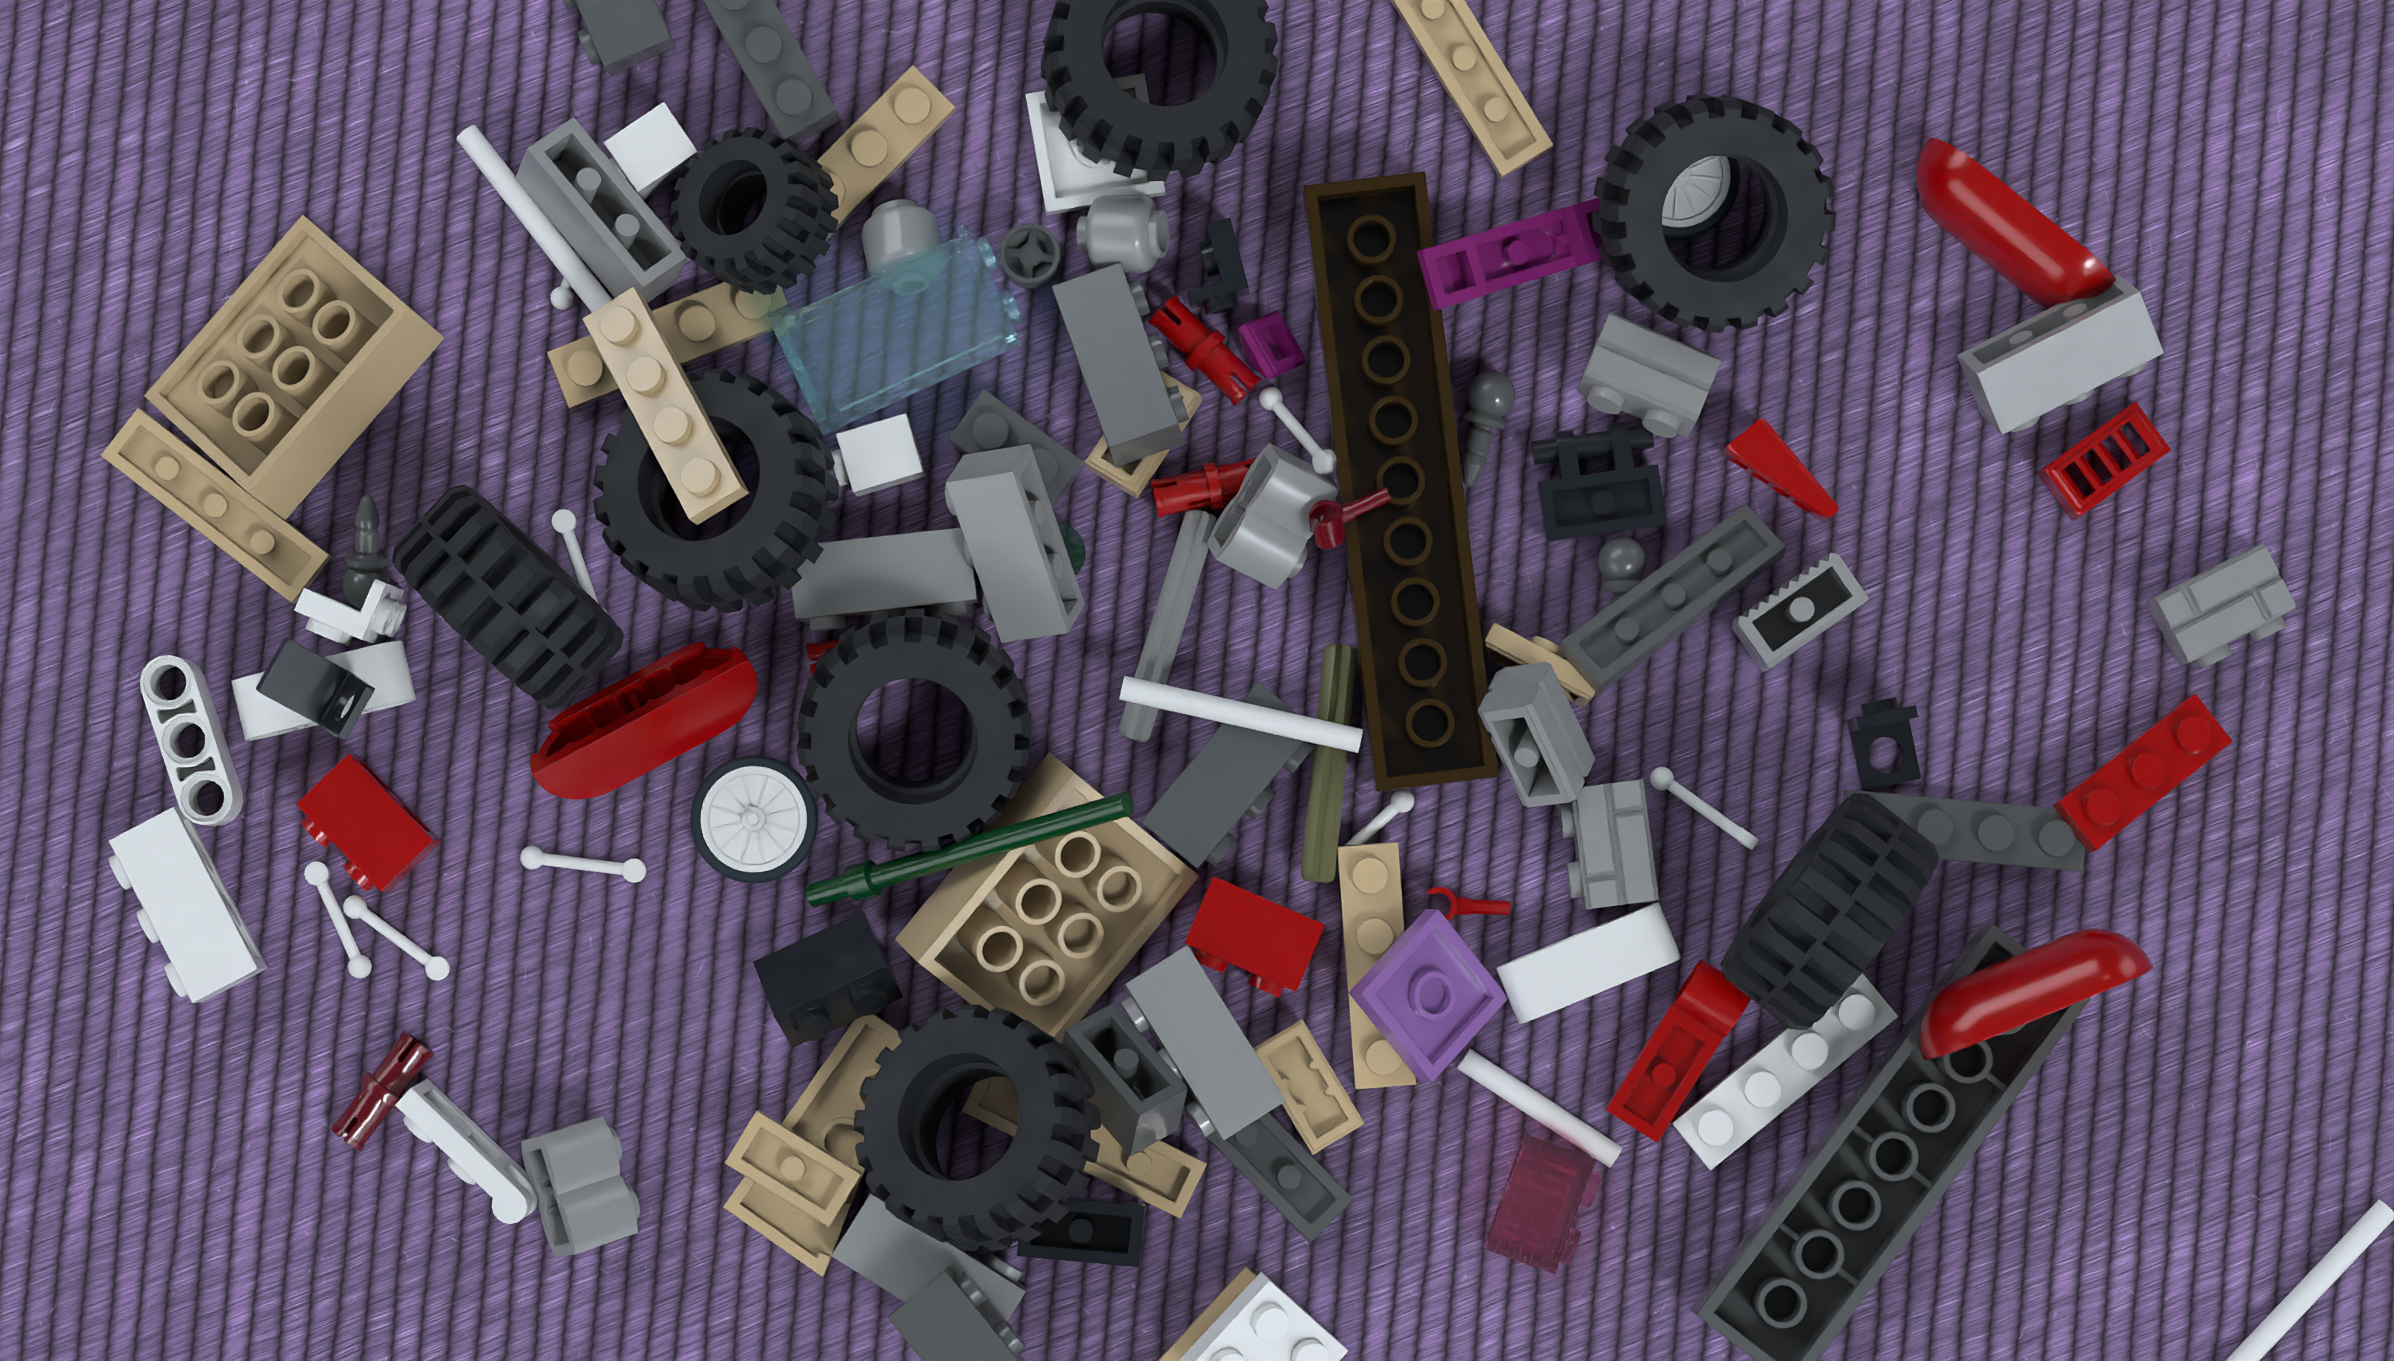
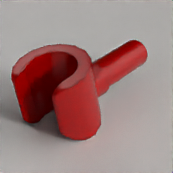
[1426,887,1511,922]

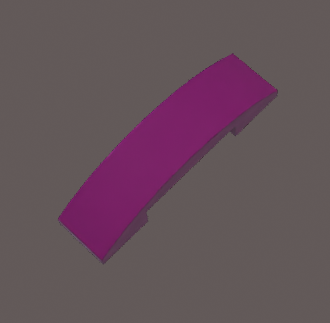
[1417,197,1603,311]

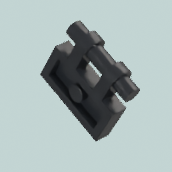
[1531,422,1667,543]

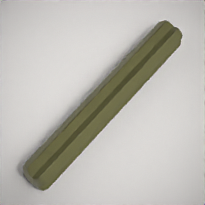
[1300,644,1358,883]

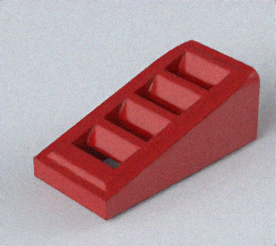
[2036,401,2171,521]
[1721,418,1839,522]

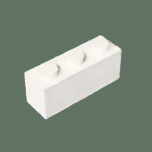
[109,807,268,1003]

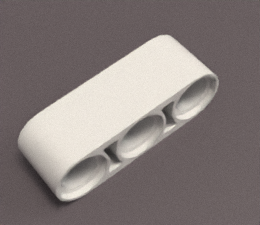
[231,640,416,741]
[140,655,243,826]
[1496,901,1682,1024]

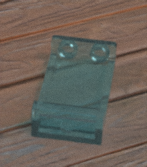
[767,225,1024,435]

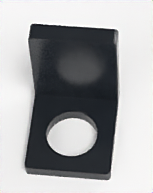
[256,637,375,742]
[1847,697,1921,791]

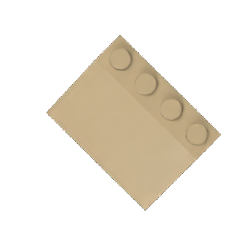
[144,215,445,520]
[895,752,1199,1044]

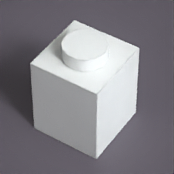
[604,102,700,200]
[831,413,926,497]

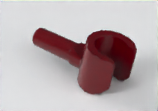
[1309,487,1392,549]

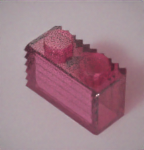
[1483,1132,1602,1275]

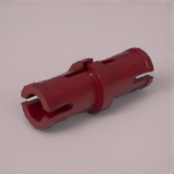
[330,1030,435,1151]

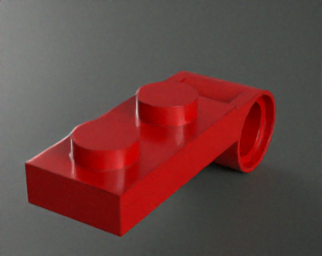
[1604,959,1751,1143]

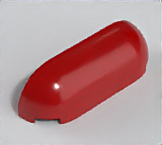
[1916,138,2116,309]
[530,642,757,800]
[1919,928,2153,1060]

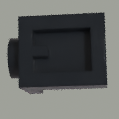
[1187,218,1250,315]

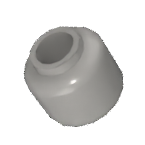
[1077,195,1170,273]
[861,199,945,294]

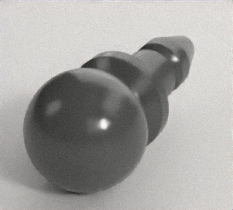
[1462,371,1515,487]
[342,495,391,609]
[1598,537,1646,604]

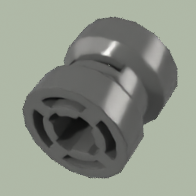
[1000,223,1061,290]

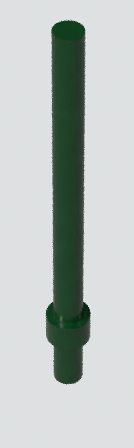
[806,792,1134,907]

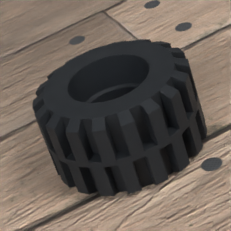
[671,127,839,295]

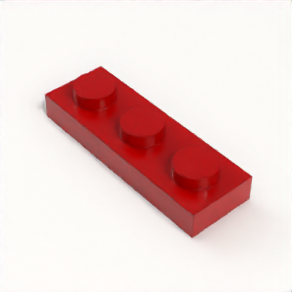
[2052,693,2233,853]

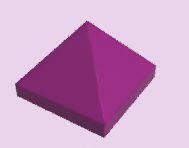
[1239,310,1307,380]

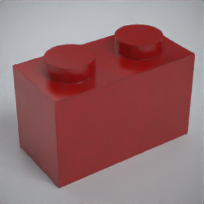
[296,753,442,892]
[1185,876,1325,998]

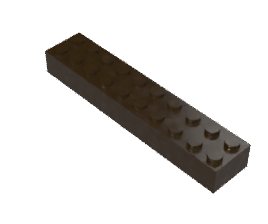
[1303,171,1498,793]

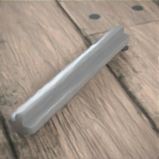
[1118,509,1217,742]

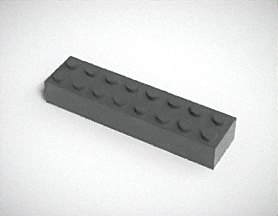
[1690,924,2091,1361]

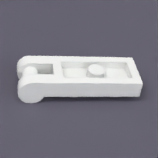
[395,1079,539,1224]

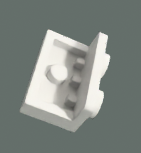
[294,579,407,646]

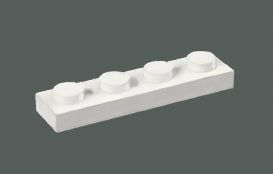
[1670,973,1898,1170]

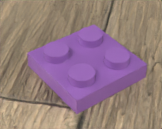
[1349,909,1508,1082]

